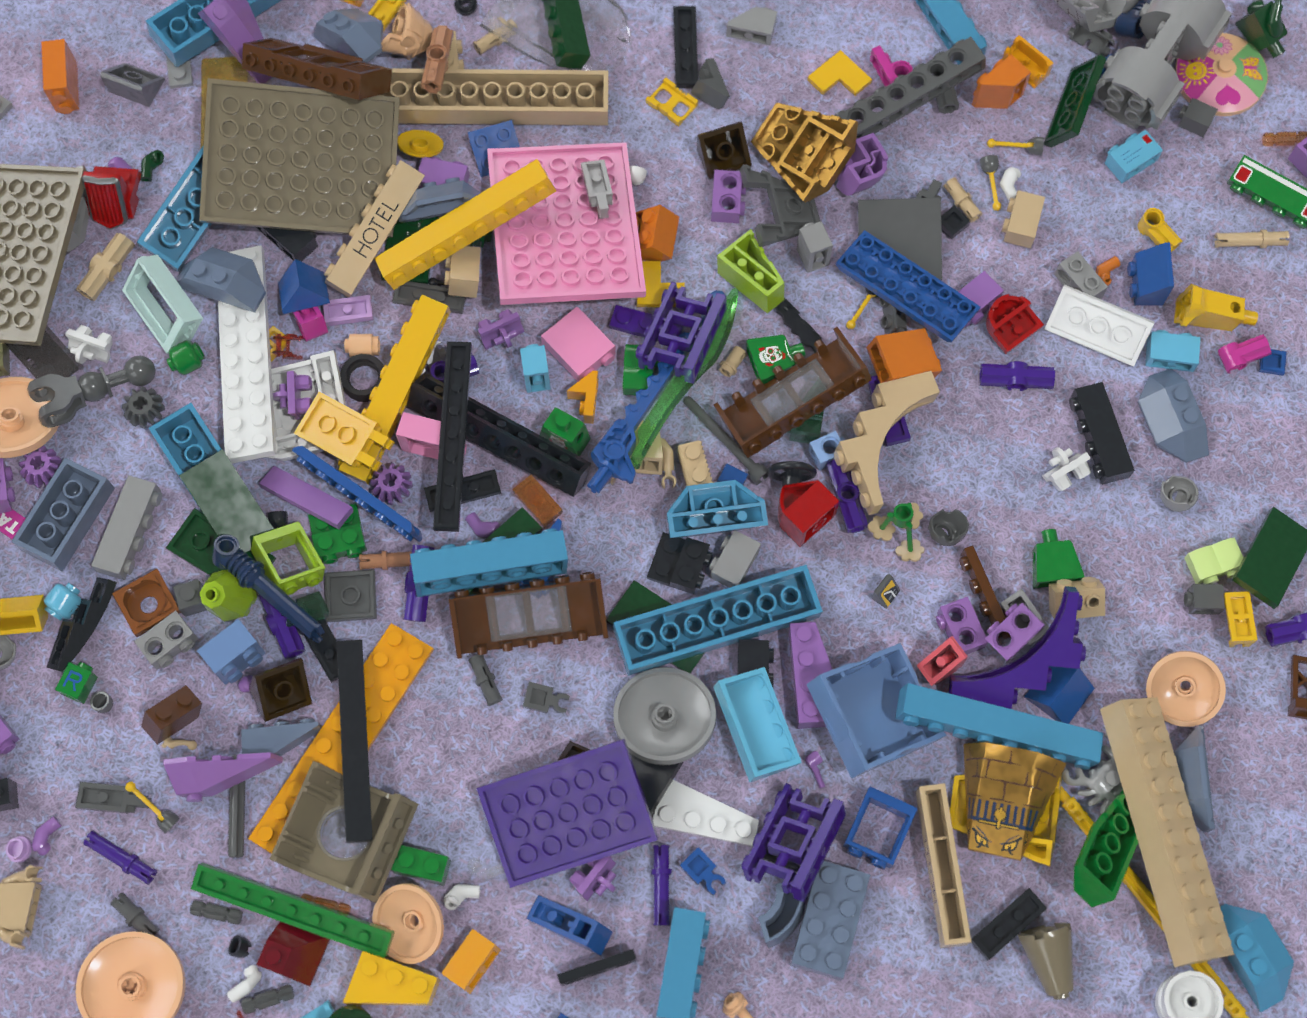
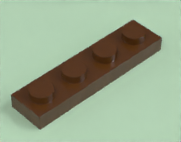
[959,545,1011,645]

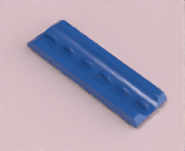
[836,230,981,343]
[292,446,422,542]

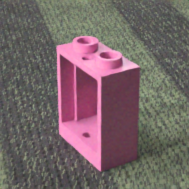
[396,412,467,460]

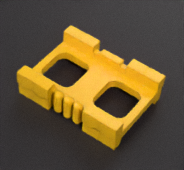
[645,77,699,127]

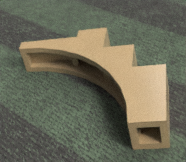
[834,371,940,515]

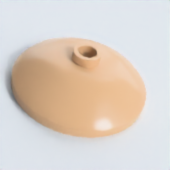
[1146,651,1226,727]
[372,883,444,964]

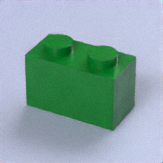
[391,845,451,886]

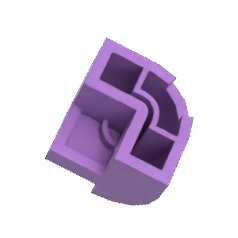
[836,133,888,195]

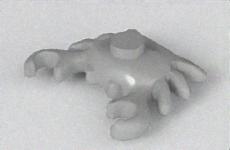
[1062,732,1123,815]

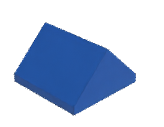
[278,259,330,314]
[1024,666,1095,724]

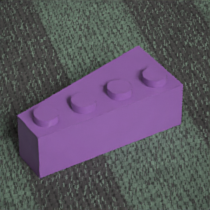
[788,622,833,729]

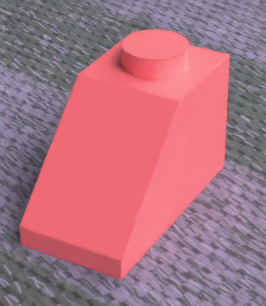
[916,636,968,686]

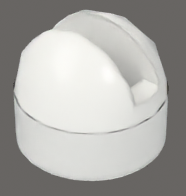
[629,166,647,185]

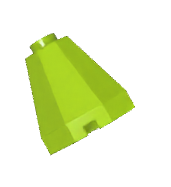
[200,569,257,622]

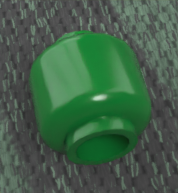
[167,340,205,375]

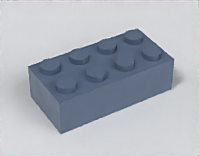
[11,458,115,572]
[790,861,870,981]

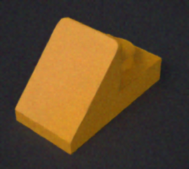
[567,370,599,424]

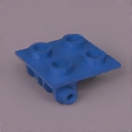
[467,120,520,177]

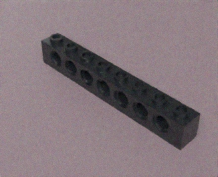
[407,373,592,497]

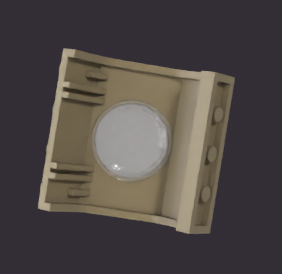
[269,761,419,903]

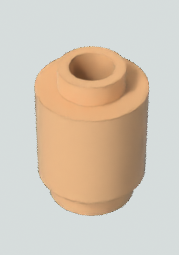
[344,334,380,358]

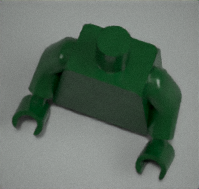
[1235,0,1288,59]

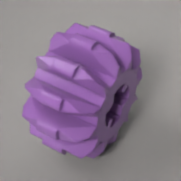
[19,446,62,489]
[370,462,413,506]

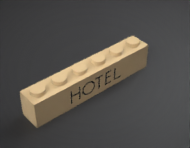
[324,160,425,298]
[915,783,971,948]

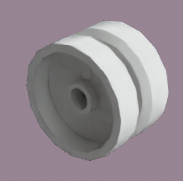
[1155,971,1224,1018]

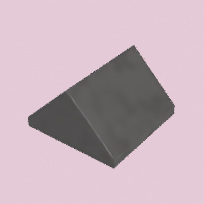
[101,63,165,107]

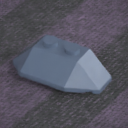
[314,8,383,63]
[398,177,481,223]
[176,247,266,313]
[1138,369,1209,463]
[1174,725,1215,832]

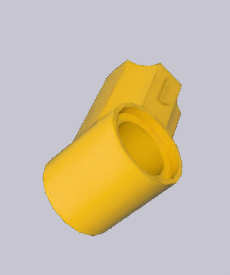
[1137,208,1183,252]

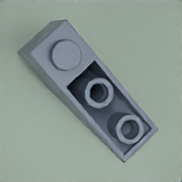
[241,719,322,756]

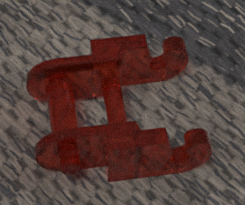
[272,334,303,360]

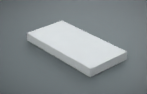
[1045,284,1154,366]

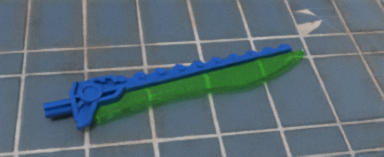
[587,288,738,493]

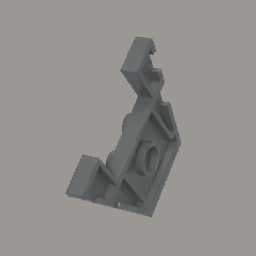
[740,165,820,247]

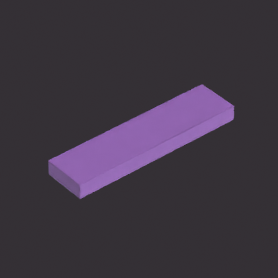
[259,466,353,529]

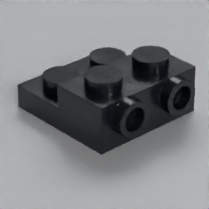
[647,532,713,595]

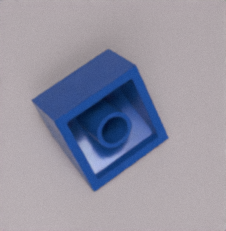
[1127,242,1174,306]

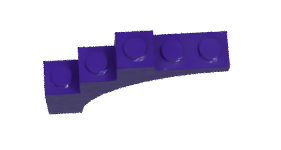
[948,586,1086,709]

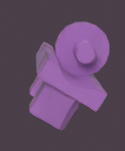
[478,309,524,350]
[273,371,312,420]
[570,856,616,901]

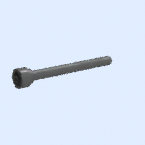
[684,396,769,485]

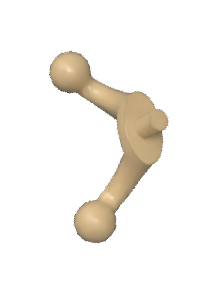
[161,736,197,750]

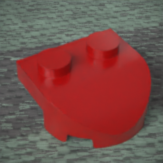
[986,294,1044,354]

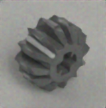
[122,386,165,429]

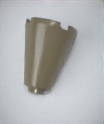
[1018,922,1074,1000]

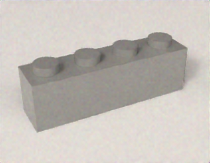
[91,475,162,580]

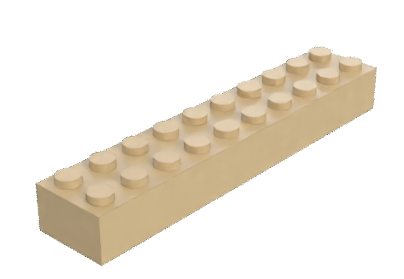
[381,68,609,125]
[1100,697,1234,967]

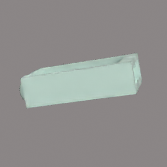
[122,255,203,354]

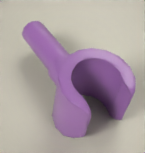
[805,751,825,789]

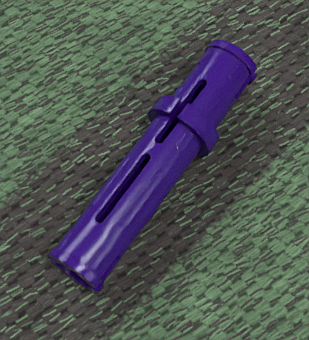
[83,831,157,885]
[651,845,672,926]

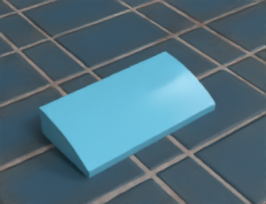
[713,667,802,783]

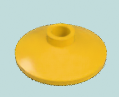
[397,130,444,158]

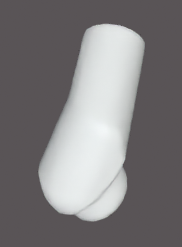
[1000,167,1021,201]
[443,884,480,910]
[227,965,262,1003]

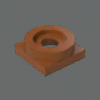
[112,569,181,637]

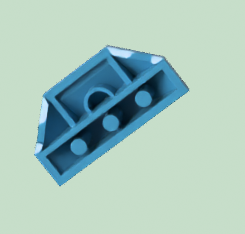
[666,480,768,538]
[1220,904,1294,1013]

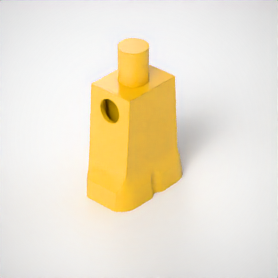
[1174,284,1258,331]

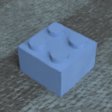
[197,619,266,685]

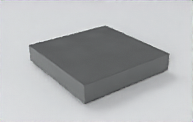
[325,569,377,623]

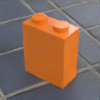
[41,39,80,114]
[866,328,942,383]

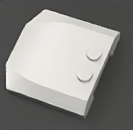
[266,350,346,461]

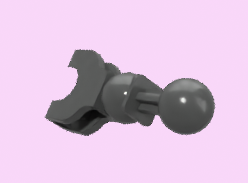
[27,355,156,428]

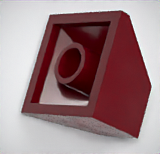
[256,921,330,987]

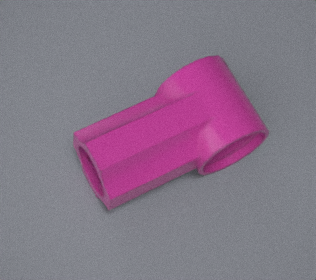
[1217,334,1272,374]

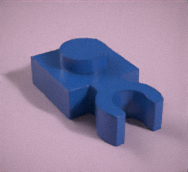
[680,847,726,896]

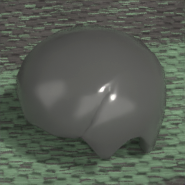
[928,509,969,546]

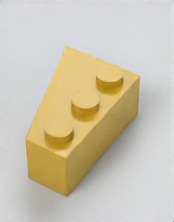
[343,951,440,1006]

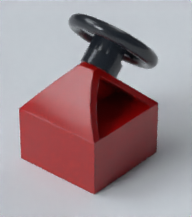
[768,461,839,547]

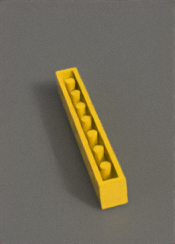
[375,159,556,290]
[338,295,451,485]

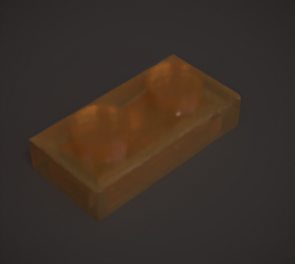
[512,474,563,528]

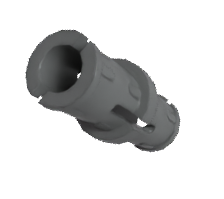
[468,655,503,706]
[111,893,159,936]

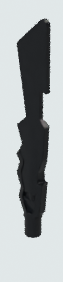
[776,298,822,353]

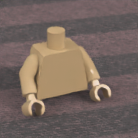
[611,420,676,489]
[0,865,43,950]

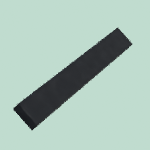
[433,341,472,532]
[337,639,373,844]

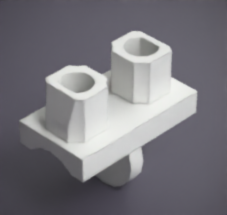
[65,325,113,364]
[1042,447,1091,491]

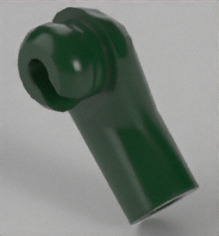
[140,150,164,182]

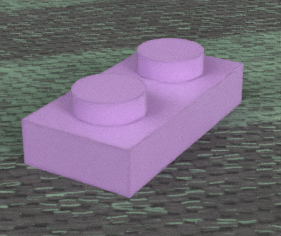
[323,295,374,326]

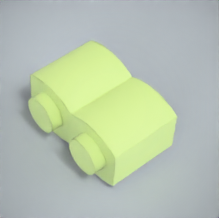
[1184,537,1244,584]

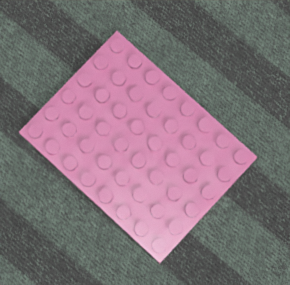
[487,142,646,305]

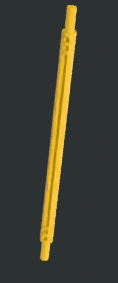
[1060,785,1249,1018]

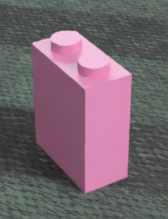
[541,306,616,382]

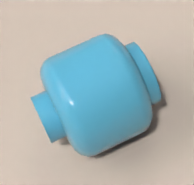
[44,582,81,621]

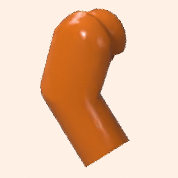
[1096,256,1121,286]

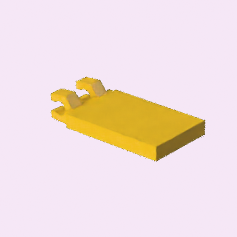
[294,392,395,472]

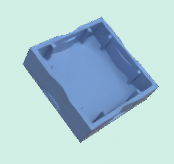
[806,643,947,779]

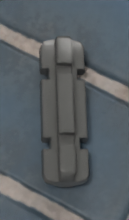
[190,900,243,925]
[241,985,294,1014]

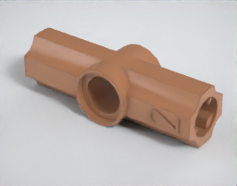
[421,25,454,94]

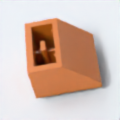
[971,55,1031,109]
[636,205,679,262]

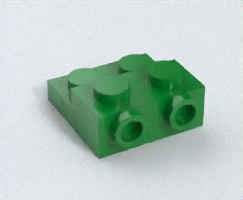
[308,503,367,564]

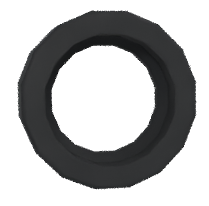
[340,354,384,402]

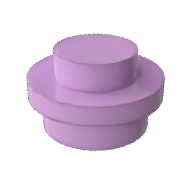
[6,836,32,863]

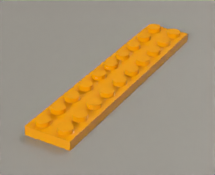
[248,623,434,854]

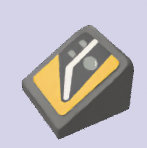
[872,574,900,609]

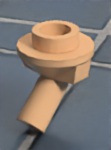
[722,992,753,1018]

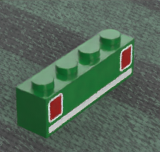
[1227,155,1307,229]

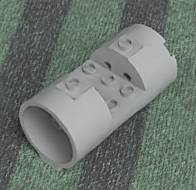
[1093,0,1232,130]

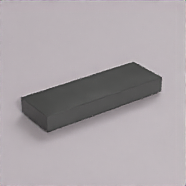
[392,281,466,314]

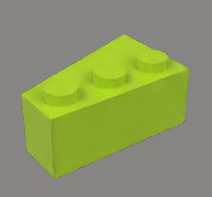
[717,229,785,314]

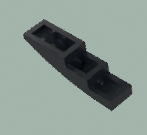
[46,577,117,672]

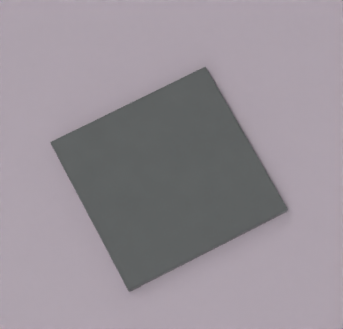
[858,198,942,281]

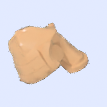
[381,3,433,60]

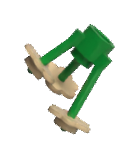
[868,503,925,562]

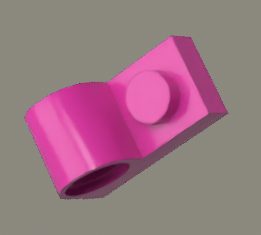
[870,45,913,87]
[291,306,328,342]

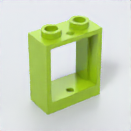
[251,521,325,595]

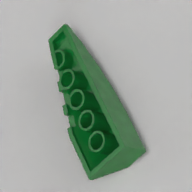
[1073,790,1138,908]

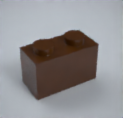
[141,685,202,745]

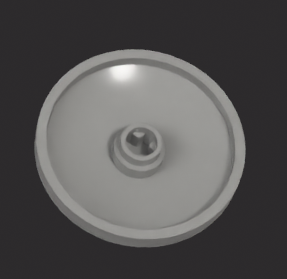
[613,667,716,765]

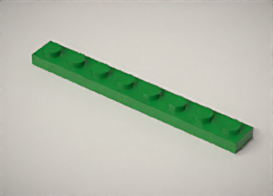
[191,863,395,958]

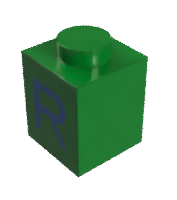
[55,662,98,704]

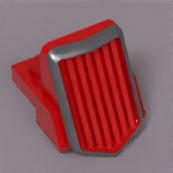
[82,166,142,230]

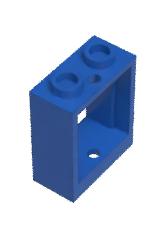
[843,786,918,870]

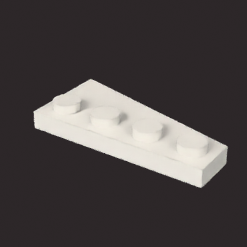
[653,780,759,847]

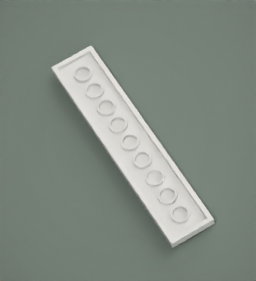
[218,245,276,463]

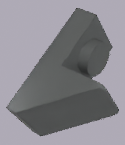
[691,58,730,109]

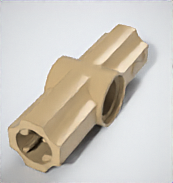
[76,233,135,301]

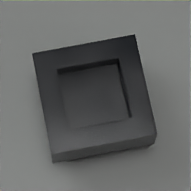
[941,205,970,239]

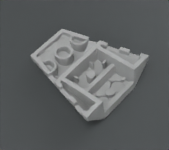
[1054,0,1139,32]

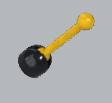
[846,288,879,329]

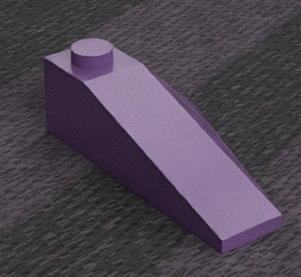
[198,0,271,84]
[163,752,283,802]

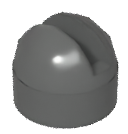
[90,691,113,714]

